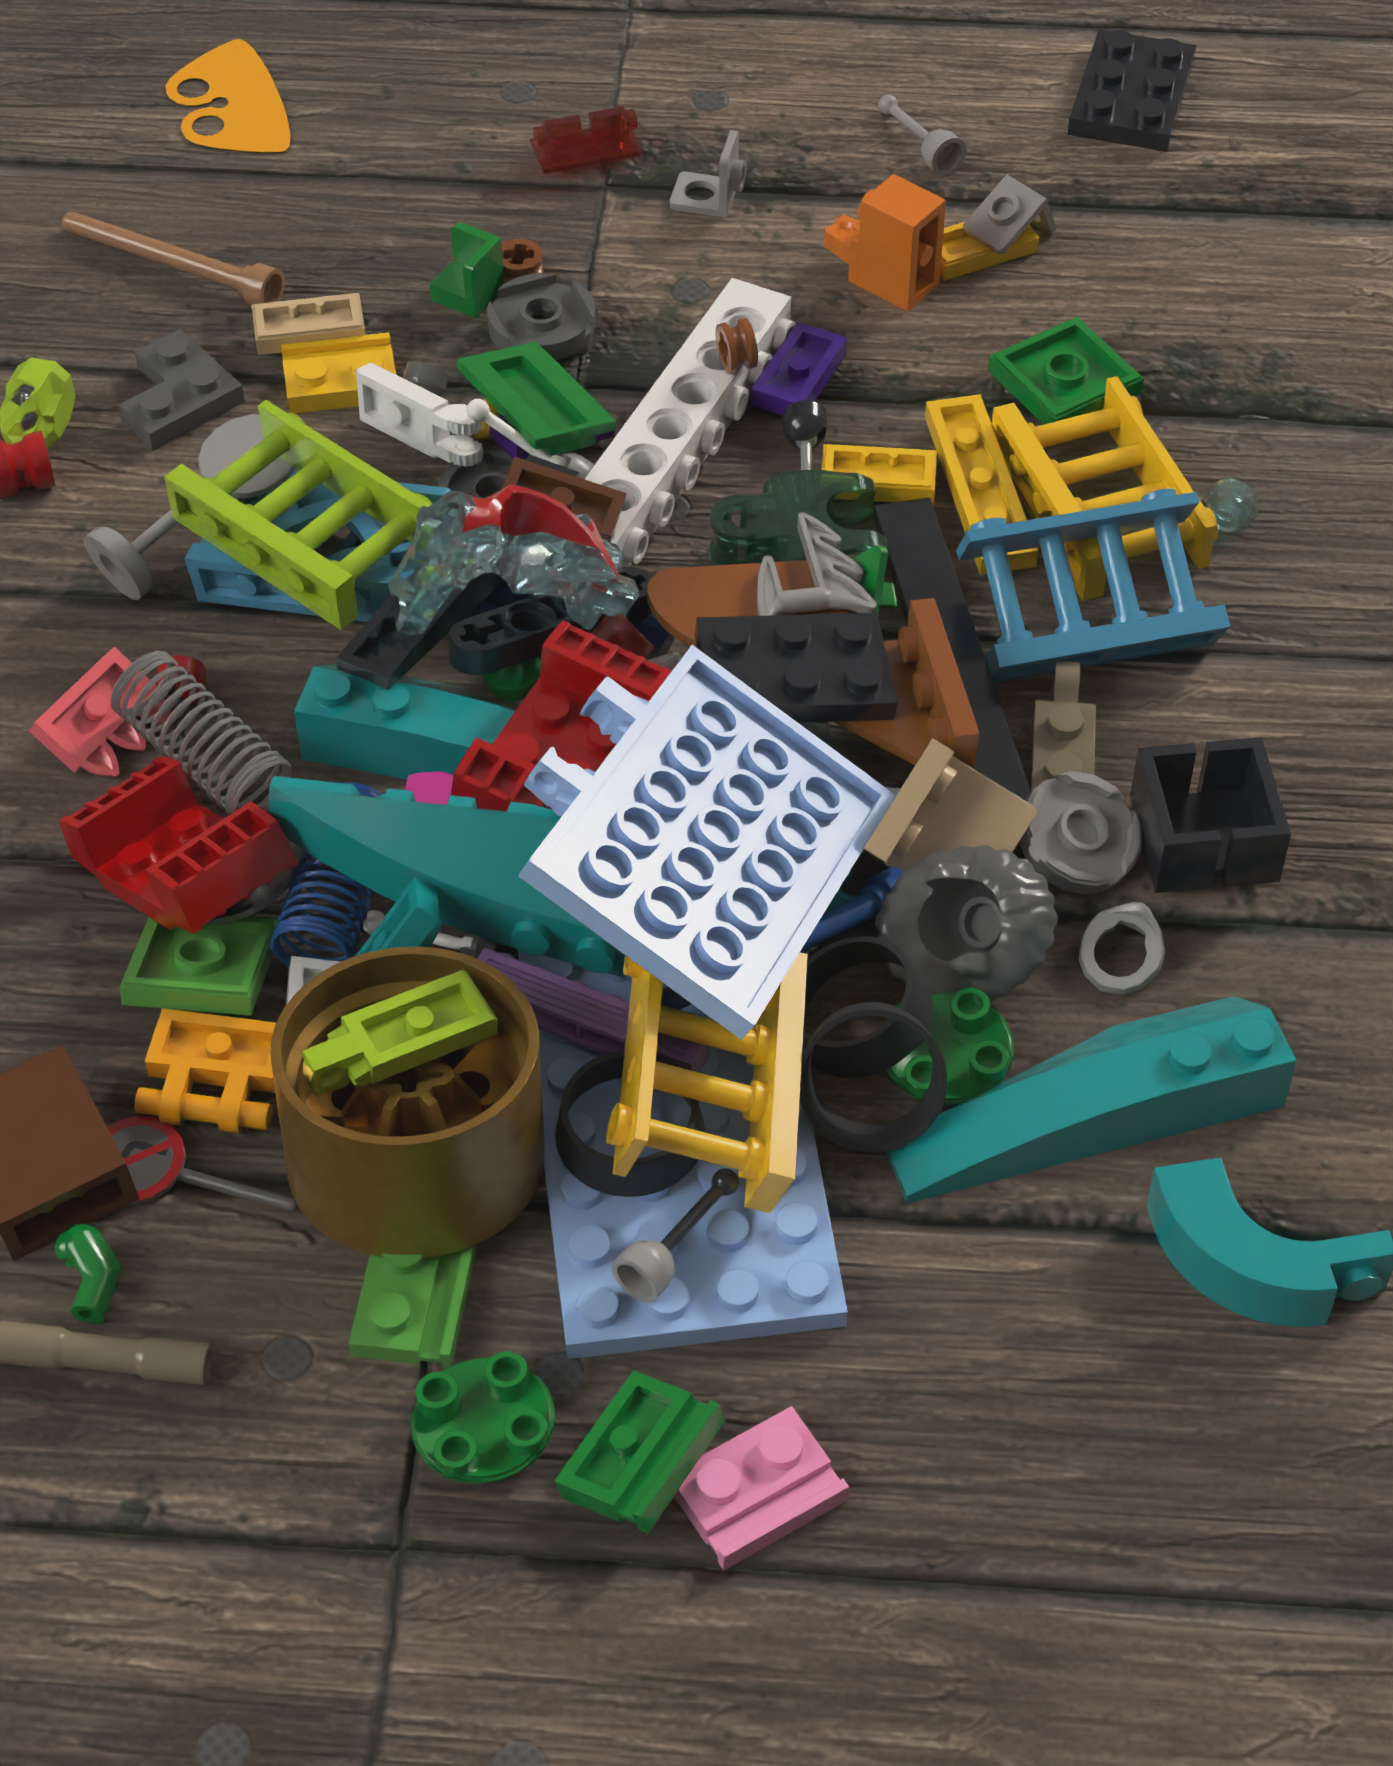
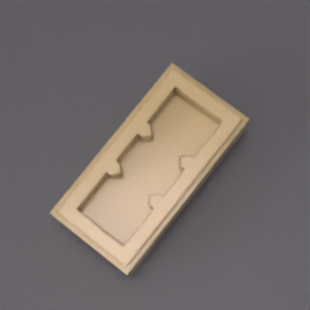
[251,293,365,355]

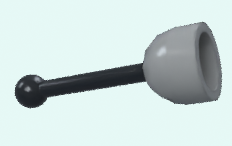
[611,1168,739,1303]

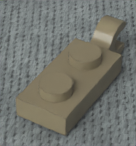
[1030,660,1096,792]

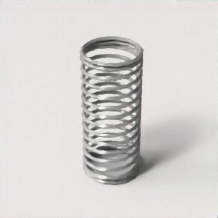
[111,651,291,815]

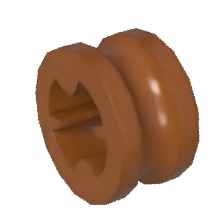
[502,239,543,284]
[715,318,758,374]

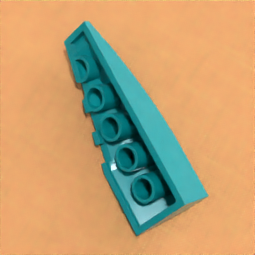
[268,776,626,978]
[886,996,1297,1204]

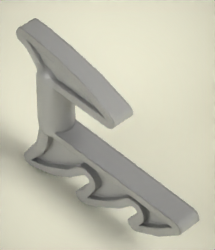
[757,513,877,616]

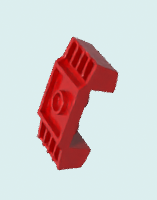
[450,620,672,812]
[58,756,299,934]

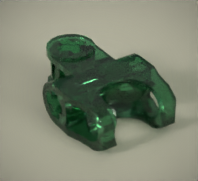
[709,469,888,571]

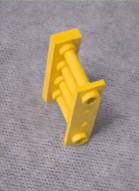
[992,376,1218,601]
[606,952,808,1213]

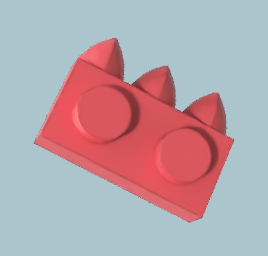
[29,647,172,777]

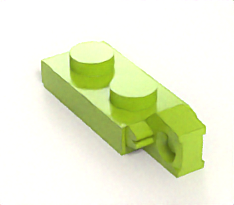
[302,970,498,1096]

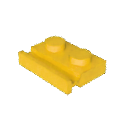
[281,332,396,414]

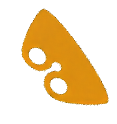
[165,39,291,152]

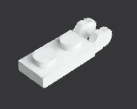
[356,362,483,467]

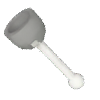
[466,399,594,479]

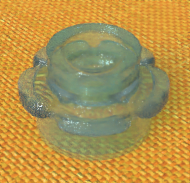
[1201,479,1257,532]

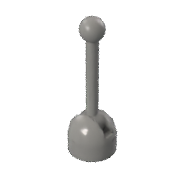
[878,94,967,176]

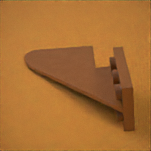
[647,560,980,769]

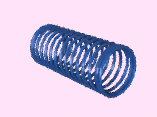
[271,782,383,968]

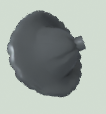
[875,845,1058,1003]

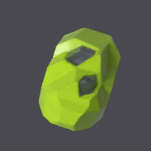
[0,357,76,450]

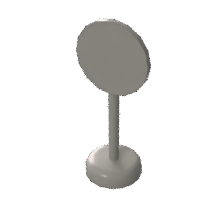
[83,414,297,601]

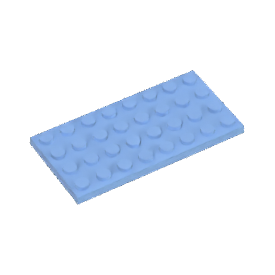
[517,950,848,1359]

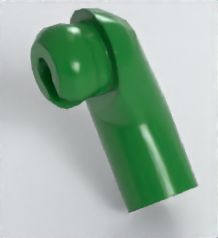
[55,1224,122,1324]

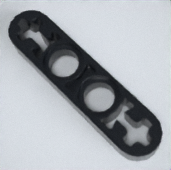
[449,567,653,675]

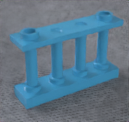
[956,489,1231,683]

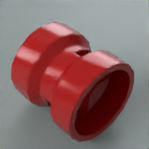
[0,431,56,499]

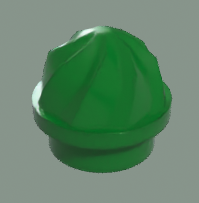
[482,657,541,701]

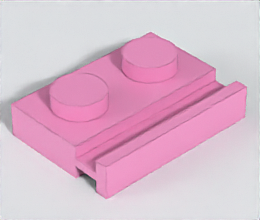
[674,1406,849,1570]

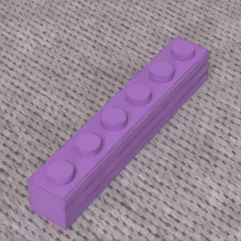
[477,948,709,1072]

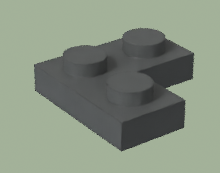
[119,329,245,451]

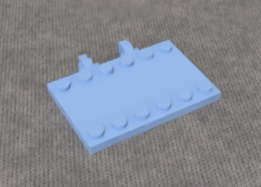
[518,645,896,1040]

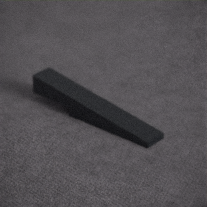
[335,455,580,689]

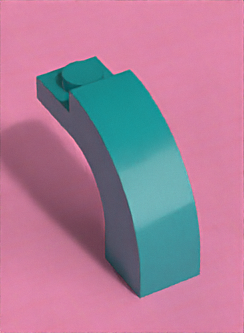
[1146,1158,1393,1327]

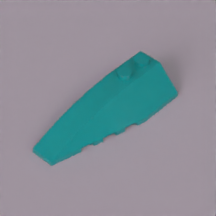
[294,664,516,780]

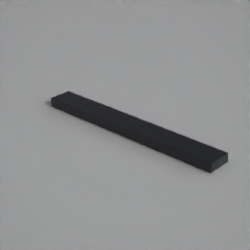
[873,498,1031,859]

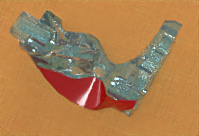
[388,484,639,635]

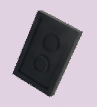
[1067,29,1197,152]
[694,613,898,723]

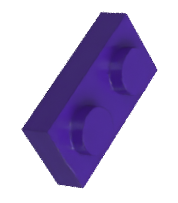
[751,322,847,415]

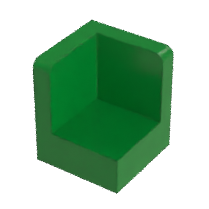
[429,222,504,319]

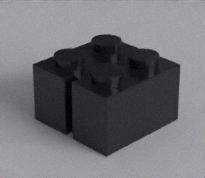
[1130,737,1291,893]

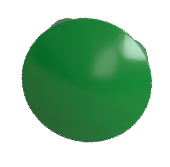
[886,987,1014,1105]
[410,1351,555,1484]

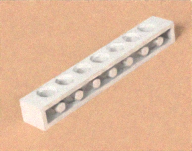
[527,278,796,587]

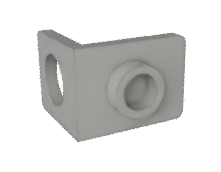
[670,130,746,218]
[963,175,1057,254]

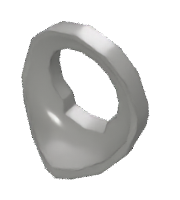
[1078,902,1165,995]

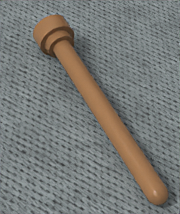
[62,212,285,305]

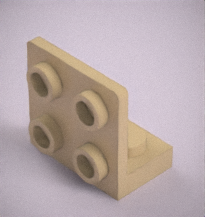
[863,738,1037,872]

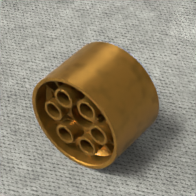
[270,947,545,1258]

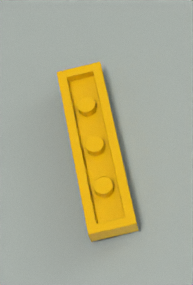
[925,394,1038,575]

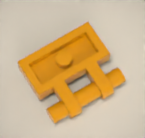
[134,1008,276,1133]

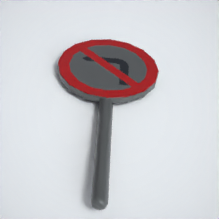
[107,1116,299,1212]

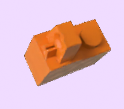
[824,174,946,312]

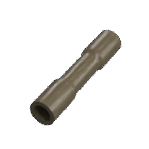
[0,1320,214,1386]

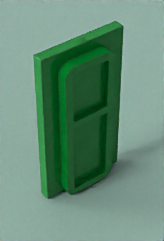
[457,341,616,454]

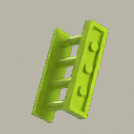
[164,400,440,631]

